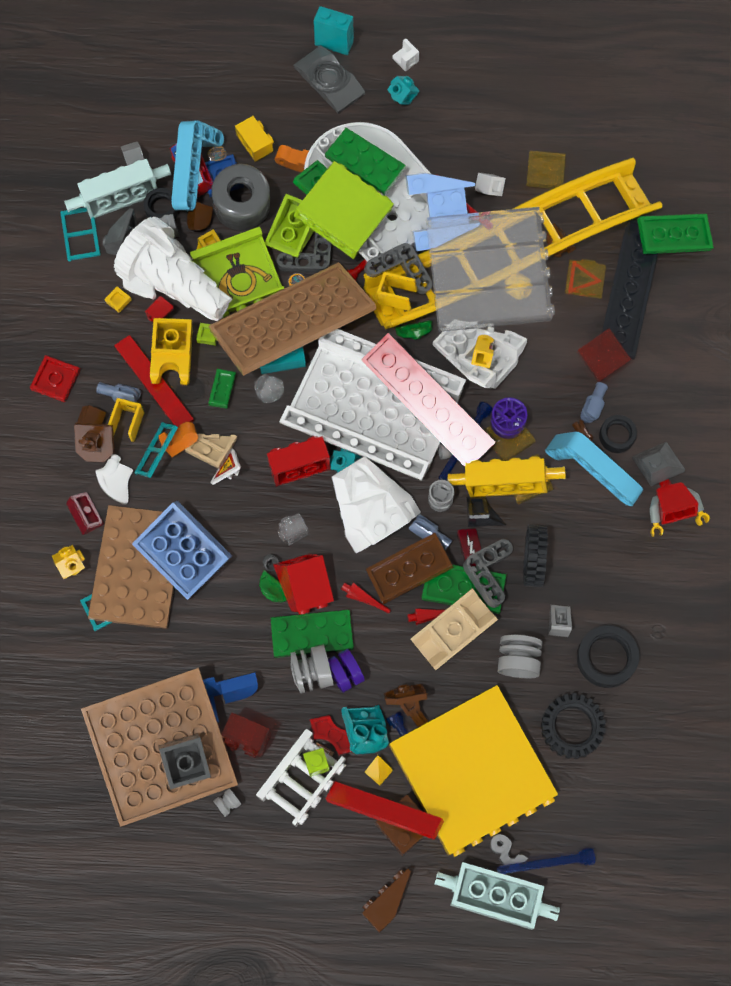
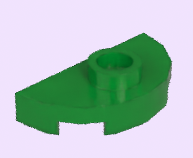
[395,320,432,339]
[259,570,287,603]

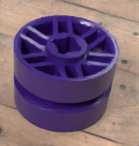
[490,397,527,439]
[328,649,365,693]

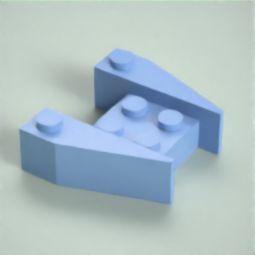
[405,173,480,251]

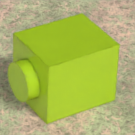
[303,748,330,777]

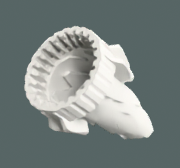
[114,217,233,321]

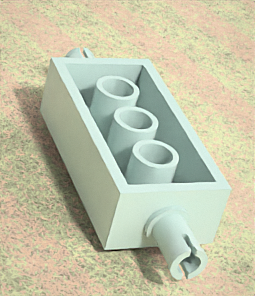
[64,159,171,219]
[434,862,560,930]

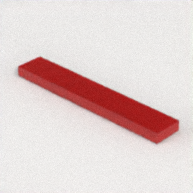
[114,335,194,429]
[325,781,444,840]

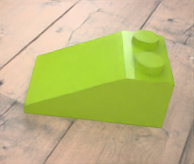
[265,194,314,258]

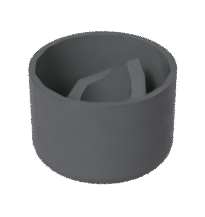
[212,164,270,231]

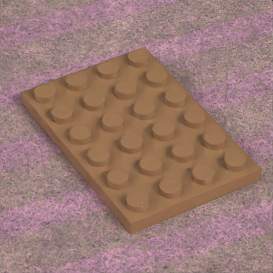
[88,505,174,629]

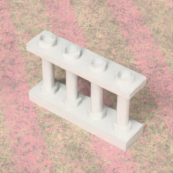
[256,729,346,827]

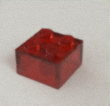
[577,329,631,382]
[221,712,272,758]

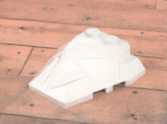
[433,320,527,389]
[332,456,421,553]

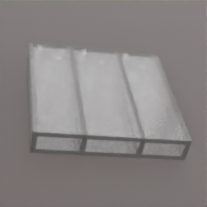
[426,207,555,332]

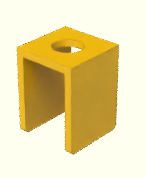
[377,272,417,311]
[108,398,144,442]

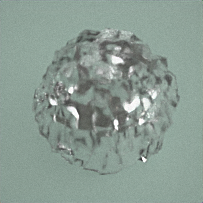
[254,374,284,403]

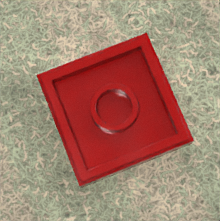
[30,355,80,402]

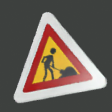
[210,449,241,485]

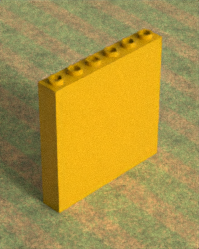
[389,685,558,857]

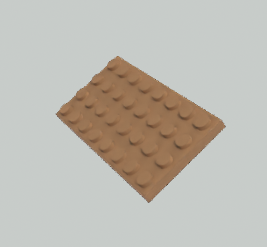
[209,262,376,376]

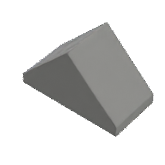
[121,141,144,166]
[548,605,572,637]

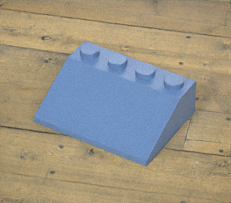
[132,501,232,600]

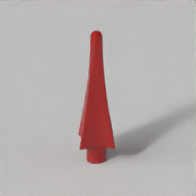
[341,582,391,613]
[407,609,445,625]

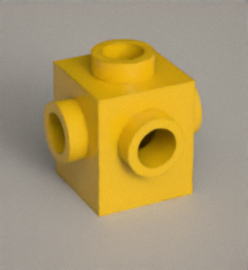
[52,545,85,579]

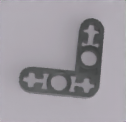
[277,232,332,273]
[364,243,432,294]
[463,539,513,608]

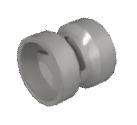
[213,788,242,817]

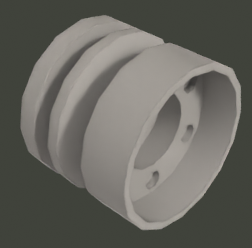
[497,635,542,678]
[290,644,334,694]

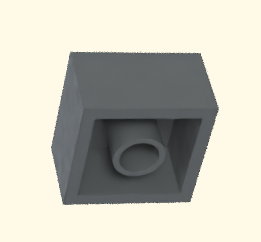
[158,734,211,790]

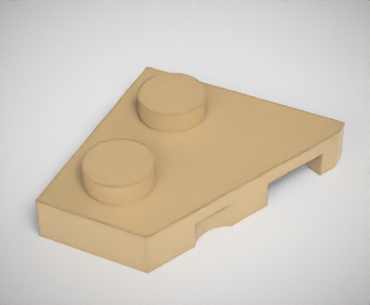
[185,434,237,469]

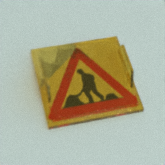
[565,259,606,299]

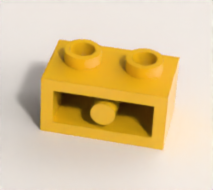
[235,116,274,162]

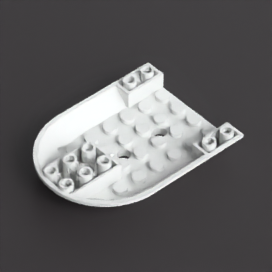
[304,122,431,267]

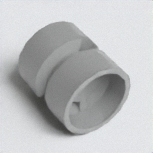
[428,480,454,512]

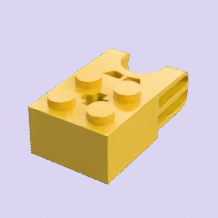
[150,318,193,385]

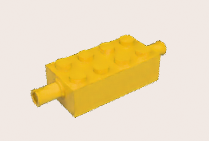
[448,457,566,497]

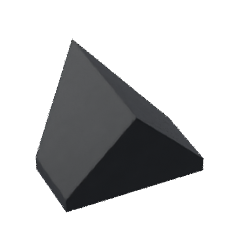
[466,497,506,527]

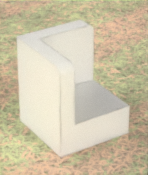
[393,39,419,72]
[475,173,506,196]

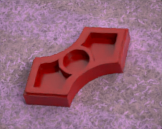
[310,715,353,756]

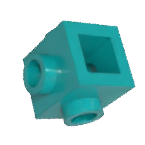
[387,76,420,105]
[330,448,362,473]

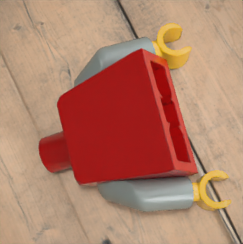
[649,479,710,537]

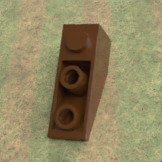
[362,869,411,933]

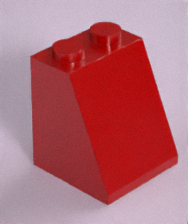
[273,554,334,614]

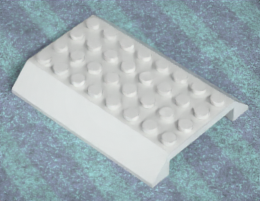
[279,329,466,480]

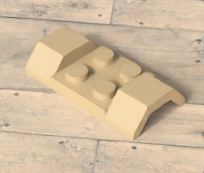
[411,588,498,670]

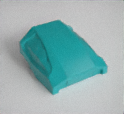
[341,705,389,754]

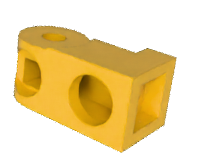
[471,335,494,368]

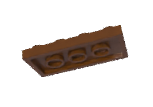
[366,533,454,604]

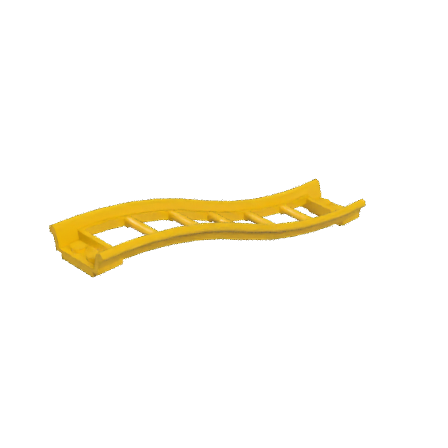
[364,158,662,329]

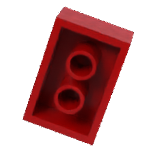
[267,436,331,487]

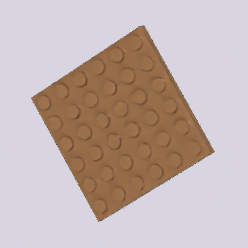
[81,668,238,827]

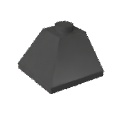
[103,208,138,255]
[632,442,685,486]

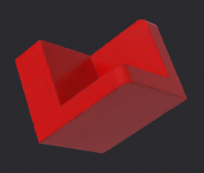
[145,296,174,323]

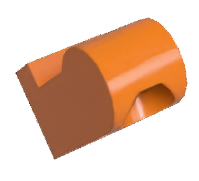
[274,145,309,172]
[158,422,198,457]

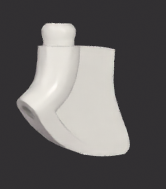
[95,454,133,504]

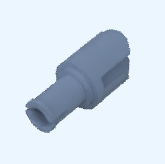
[96,382,141,403]
[580,382,608,423]
[409,514,453,550]

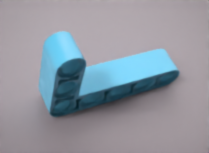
[172,121,224,210]
[545,432,643,506]

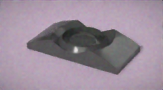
[293,45,365,114]

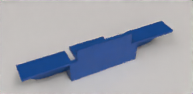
[203,673,258,723]

